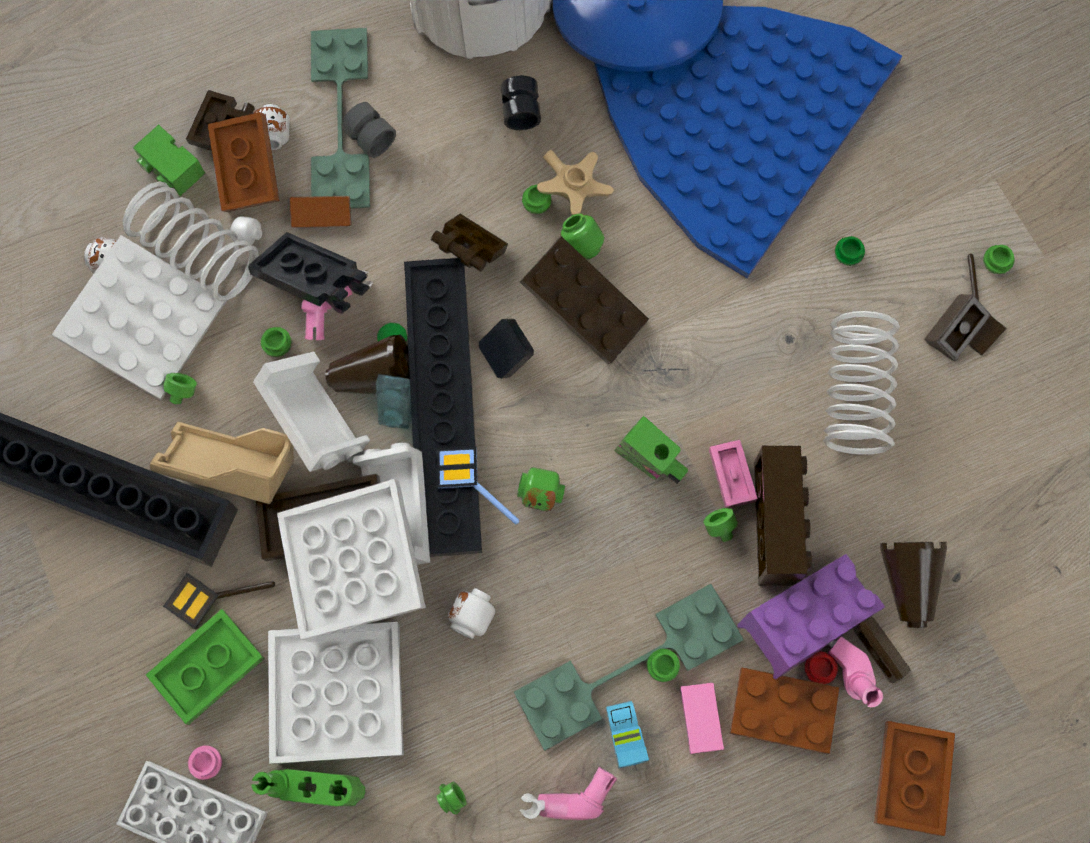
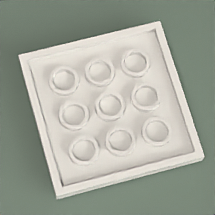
[52,235,226,401]
[277,479,426,640]
[268,622,404,764]

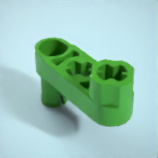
[251,769,365,806]

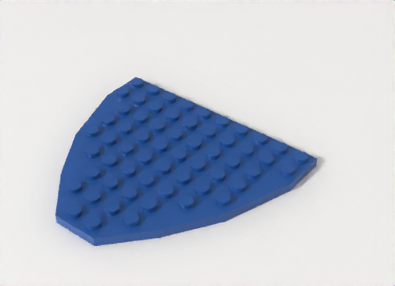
[594,6,902,279]

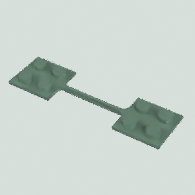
[311,28,370,208]
[514,584,744,751]

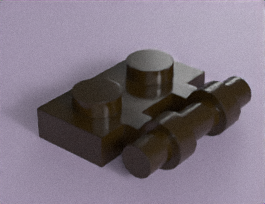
[186,90,255,151]
[431,213,508,272]

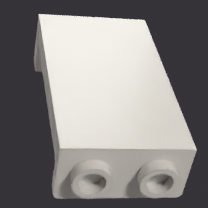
[253,352,370,472]
[353,443,430,565]

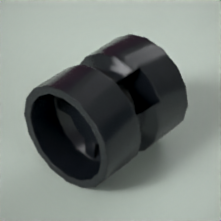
[501,75,541,131]

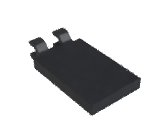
[248,232,370,314]

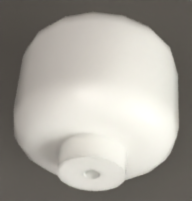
[230,216,262,245]

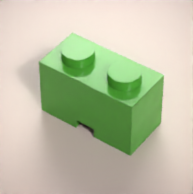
[133,124,205,196]

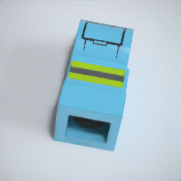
[606,701,649,769]

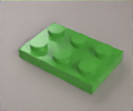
[146,609,265,725]

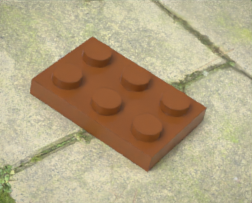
[208,112,280,212]
[729,667,839,755]
[874,721,955,836]

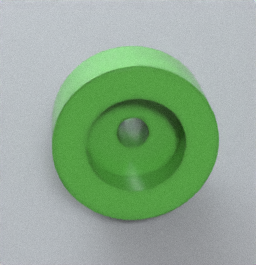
[163,373,197,404]
[703,508,738,542]

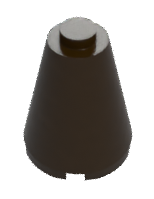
[325,334,410,396]
[880,541,947,628]

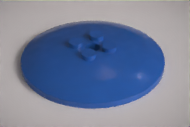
[553,0,723,72]

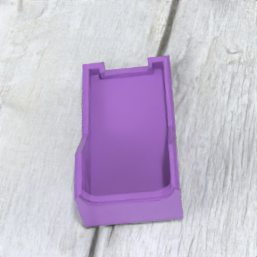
[737,554,885,680]

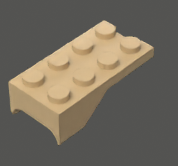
[150,422,294,504]

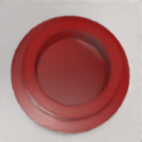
[804,651,838,684]

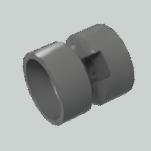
[341,102,396,158]

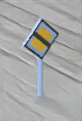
[437,447,519,524]

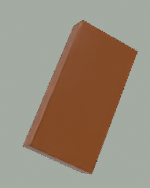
[290,196,352,227]

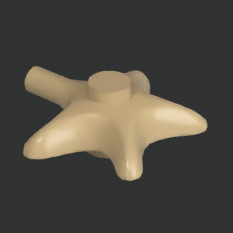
[537,150,614,215]

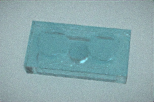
[376,374,411,429]

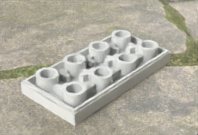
[116,761,268,843]

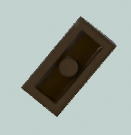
[925,294,991,361]
[854,617,911,684]

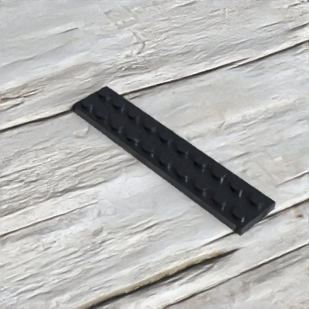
[404,258,482,557]

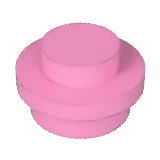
[188,746,222,780]

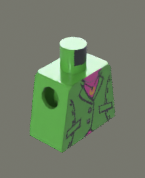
[614,416,689,484]

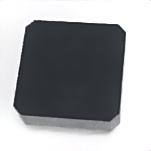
[478,318,534,379]

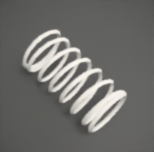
[123,181,259,301]
[823,311,900,454]

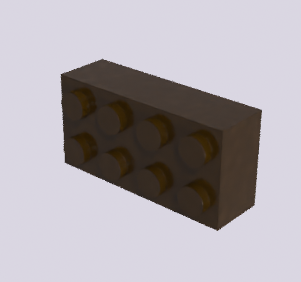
[754,445,812,586]

